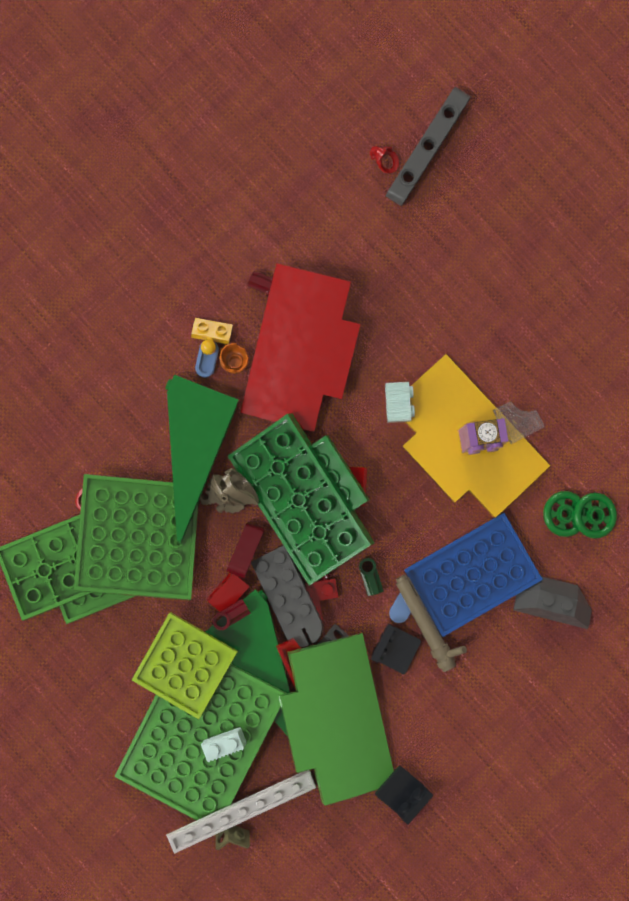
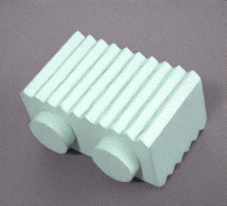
[385,382,415,423]
[201,727,247,762]

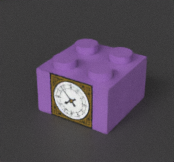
[458,418,508,455]

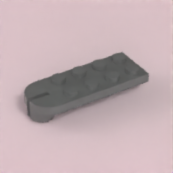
[251,545,323,647]

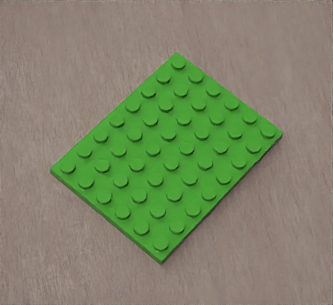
[114,664,288,820]

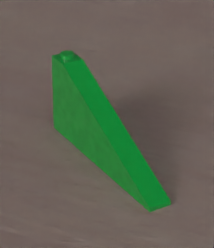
[165,375,239,544]
[205,589,291,736]

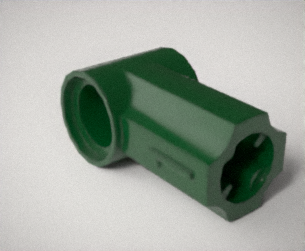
[358,557,384,596]

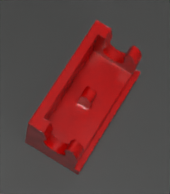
[207,573,250,612]

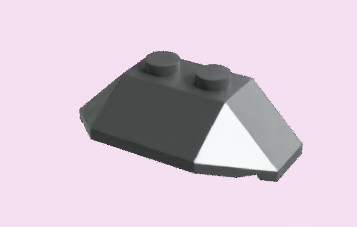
[513,576,592,629]

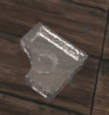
[493,401,545,444]

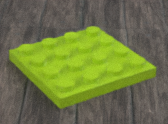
[132,612,238,719]

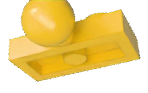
[191,318,233,355]

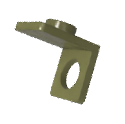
[216,826,250,850]

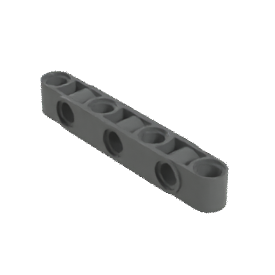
[385,87,471,207]

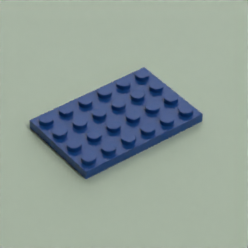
[404,513,543,637]

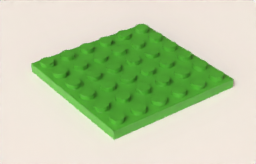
[73,474,198,600]

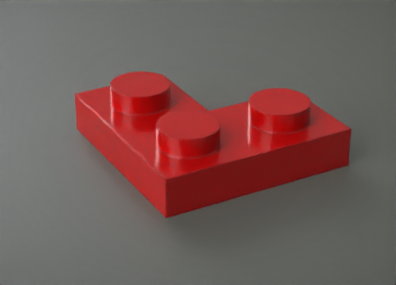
[305,578,338,620]

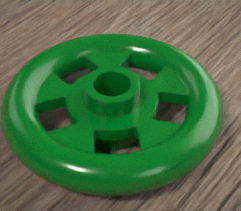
[543,491,587,537]
[574,492,617,539]

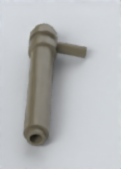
[395,574,467,672]

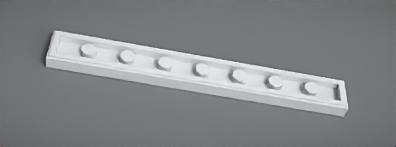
[166,770,316,854]

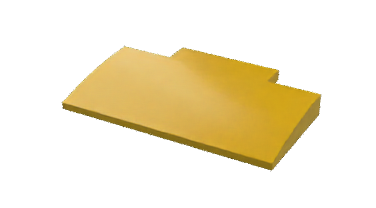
[402,354,550,518]

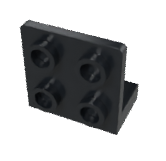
[370,623,421,674]
[375,765,434,825]

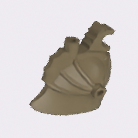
[200,468,259,514]

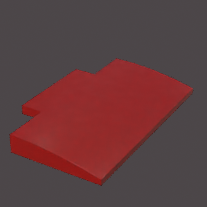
[240,263,361,432]

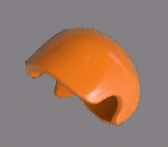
[219,343,249,374]

